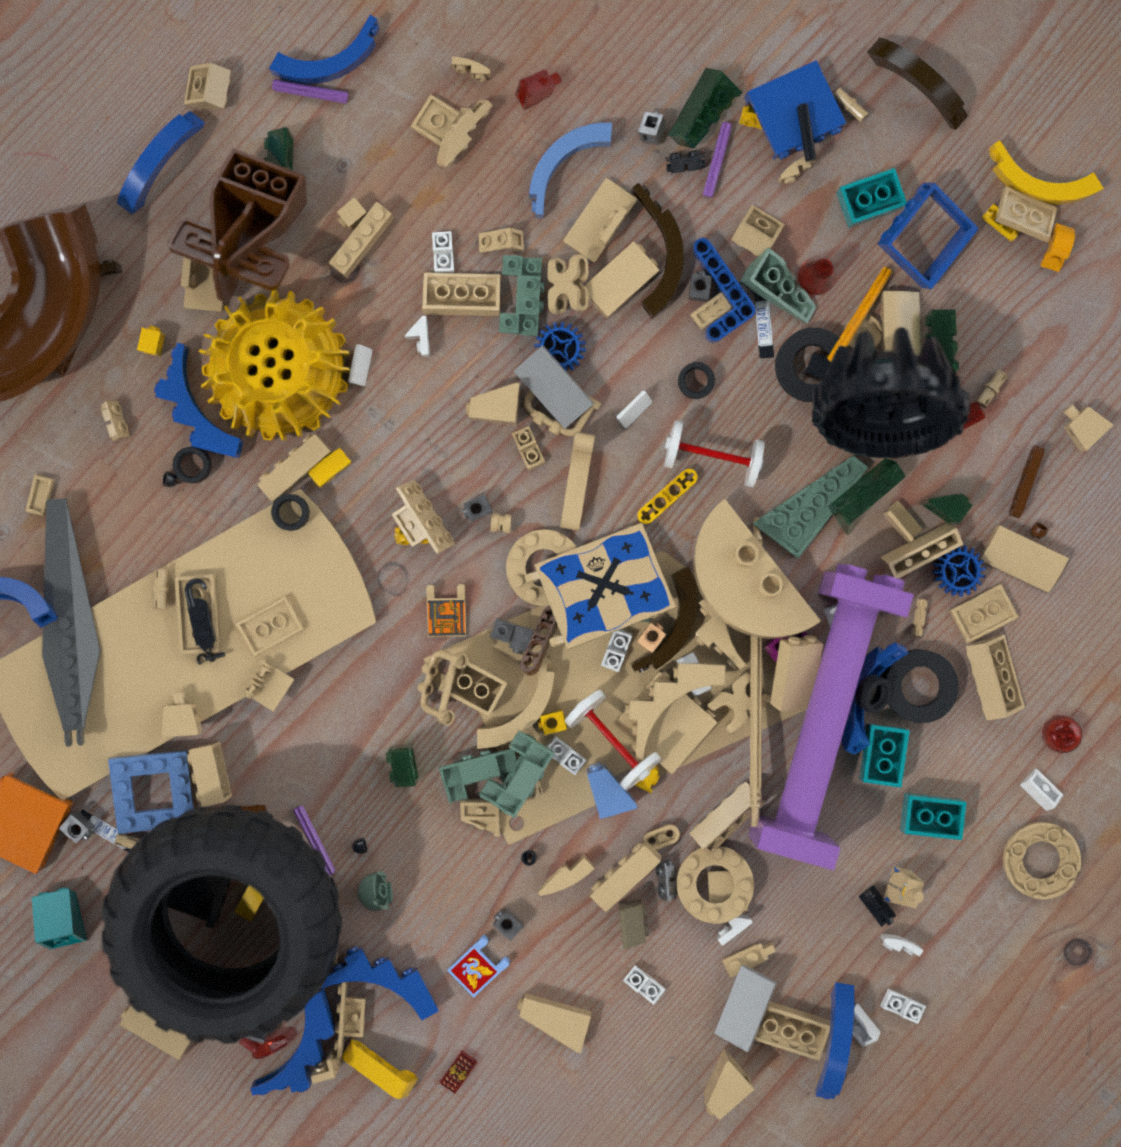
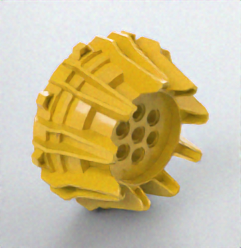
[199,290,351,441]

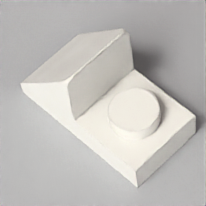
[404,316,430,357]
[716,914,753,946]

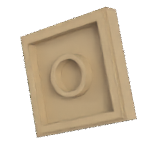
[410,94,459,146]

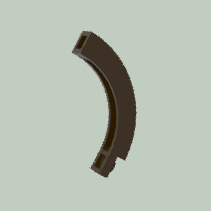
[867,37,968,130]
[630,566,697,673]

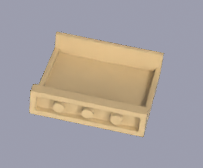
[613,670,718,774]

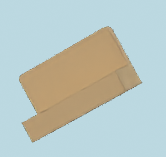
[882,501,922,542]

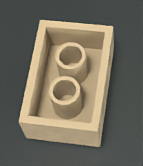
[438,660,508,717]
[187,741,232,807]

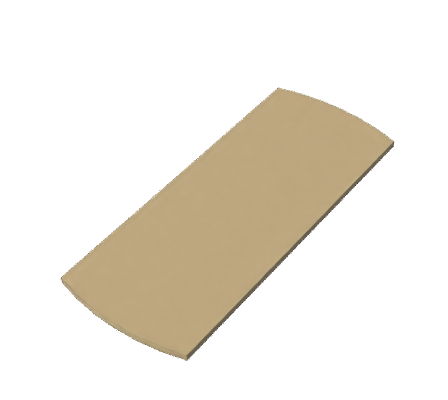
[0,489,377,800]

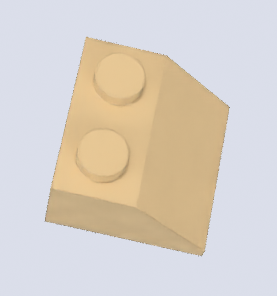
[184,63,231,110]
[731,205,785,257]

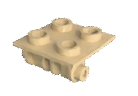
[241,659,294,712]

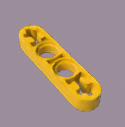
[637,469,698,524]

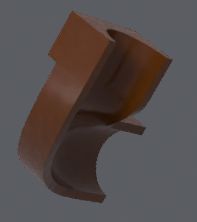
[0,204,100,402]

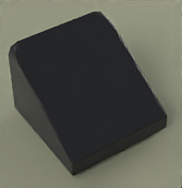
[805,353,831,379]

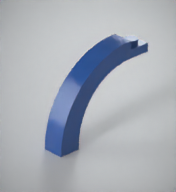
[269,15,379,84]
[117,111,205,215]
[0,577,58,628]
[841,642,908,755]
[815,982,854,1099]

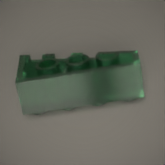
[668,68,742,149]
[925,309,959,374]
[828,458,906,535]

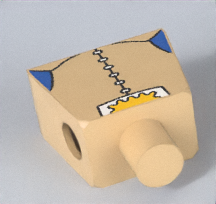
[883,866,924,908]

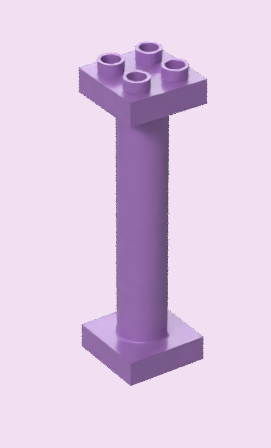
[748,564,914,870]

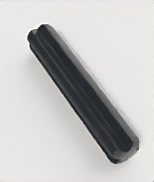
[797,103,816,162]

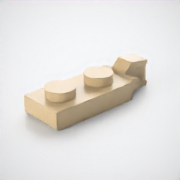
[722,942,776,978]

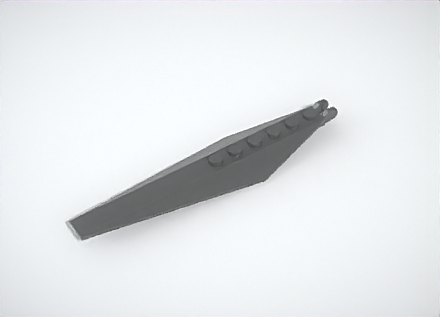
[42,498,101,747]

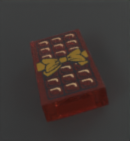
[440,1050,477,1094]

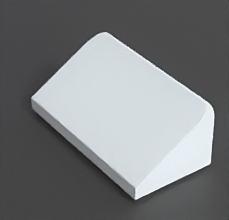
[348,344,372,386]
[616,391,652,428]
[1020,768,1063,811]
[852,1003,880,1047]

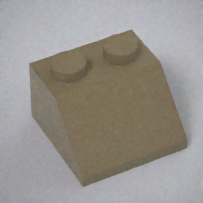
[618,900,649,949]

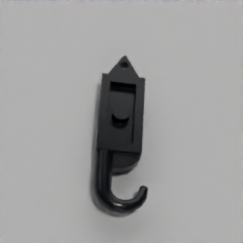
[184,578,217,655]

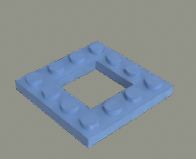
[108,750,194,834]

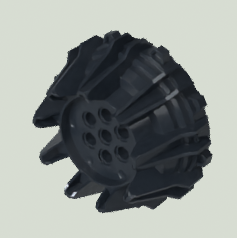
[812,327,970,458]

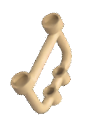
[524,390,601,436]
[417,650,468,726]

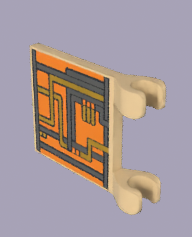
[426,584,466,637]

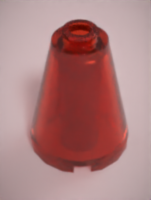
[797,257,836,296]

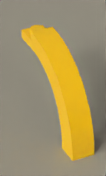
[989,140,1104,205]

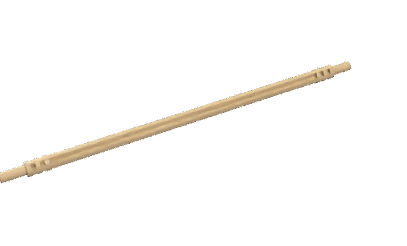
[750,517,763,827]

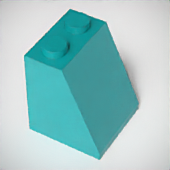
[32,887,87,950]

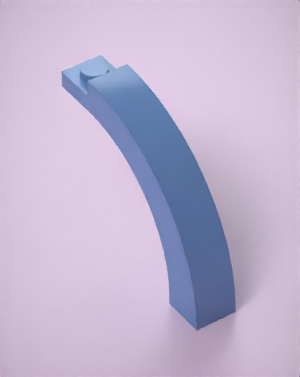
[529,123,612,218]

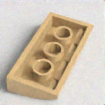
[422,273,501,316]
[880,291,921,356]
[979,525,1069,593]
[755,1001,830,1061]

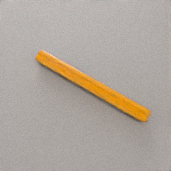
[828,267,892,361]

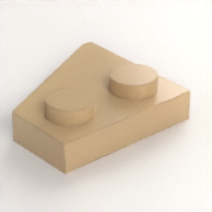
[460,800,500,837]

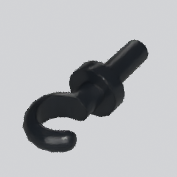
[197,652,225,665]

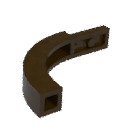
[632,182,684,319]

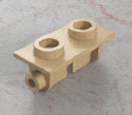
[100,400,130,441]

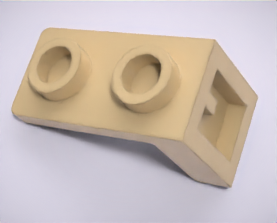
[478,228,524,253]

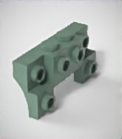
[499,255,544,337]
[479,730,555,818]
[439,748,517,803]

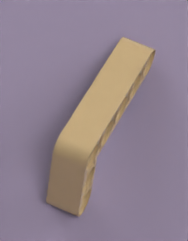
[560,432,595,531]

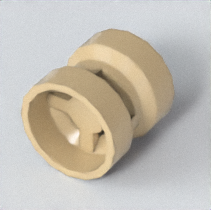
[491,513,512,534]

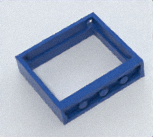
[877,182,979,289]

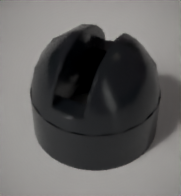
[162,471,178,487]
[352,838,367,854]
[521,850,537,866]

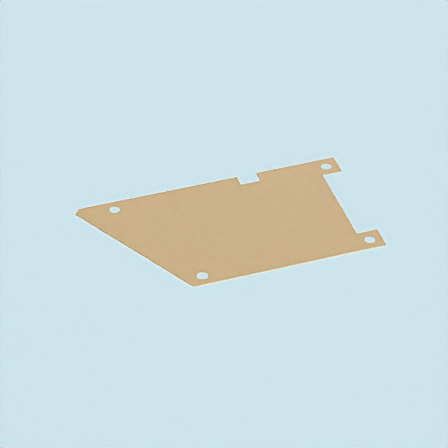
[424,552,807,845]

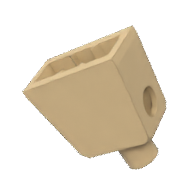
[1064,404,1113,452]
[161,692,202,737]

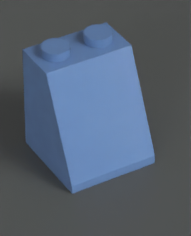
[587,762,637,819]

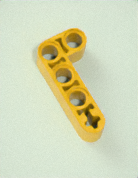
[342,1039,418,1099]

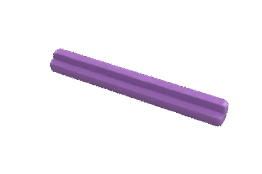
[272,79,348,103]
[703,122,732,198]
[293,805,335,876]

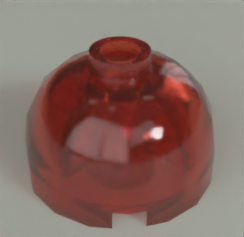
[1042,715,1083,753]

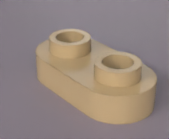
[642,824,680,850]

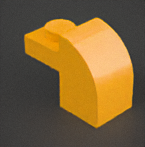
[1040,223,1075,272]

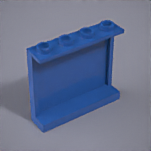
[744,60,846,160]

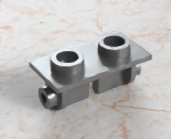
[655,860,677,902]

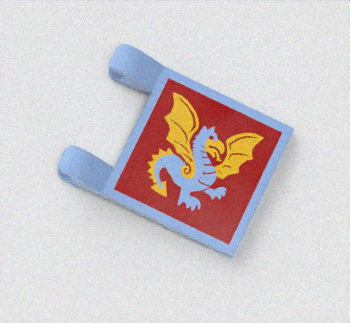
[447,935,510,998]

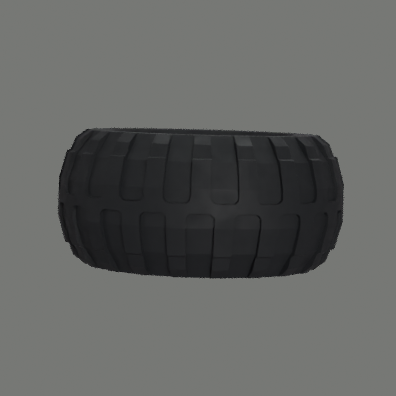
[101,805,342,1044]

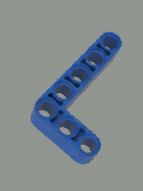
[693,238,756,343]

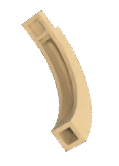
[477,652,555,749]

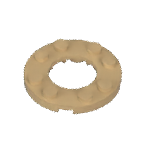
[506,530,577,606]
[1003,822,1081,899]
[677,846,754,924]

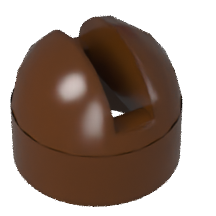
[1031,522,1049,539]

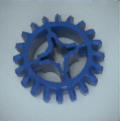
[534,322,586,372]
[933,545,986,597]

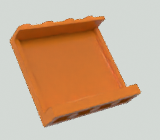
[0,772,74,874]

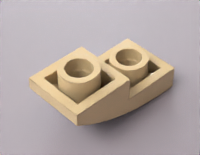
[452,56,491,82]
[778,157,816,185]
[512,426,545,471]

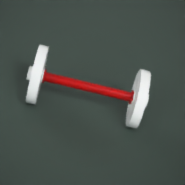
[664,420,765,488]
[565,690,662,790]

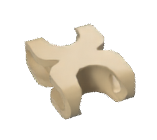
[548,254,589,315]
[706,670,771,733]

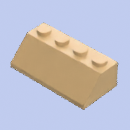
[966,634,1025,720]

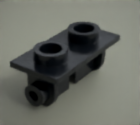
[665,150,705,174]
[858,885,897,927]

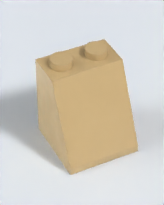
[466,383,520,425]
[703,1049,755,1120]

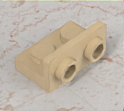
[311,1048,342,1084]

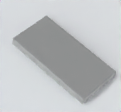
[514,345,594,429]
[714,964,777,1052]

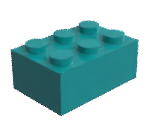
[836,168,907,228]
[859,723,910,788]
[900,792,967,840]

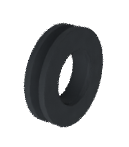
[775,327,839,402]
[883,649,959,723]

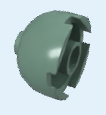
[357,871,393,911]

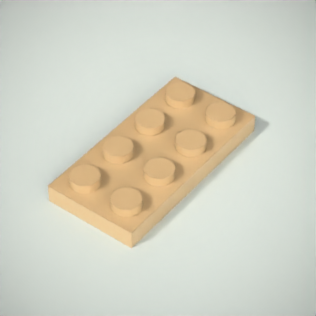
[175,574,220,654]

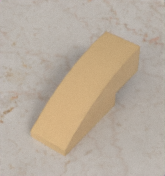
[538,854,595,896]

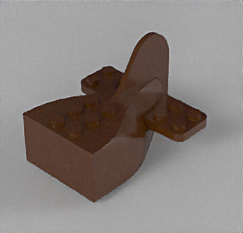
[168,148,307,303]

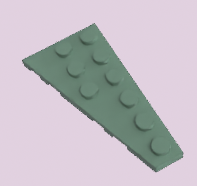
[752,456,868,559]

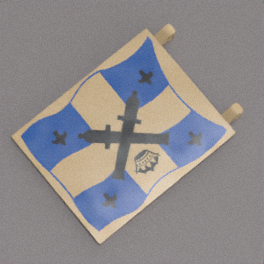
[525,523,676,650]

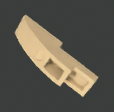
[436,100,492,167]

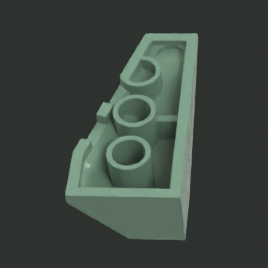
[739,248,817,324]

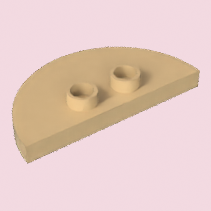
[693,499,821,639]

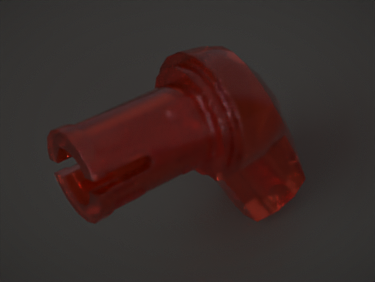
[239,1034,287,1060]

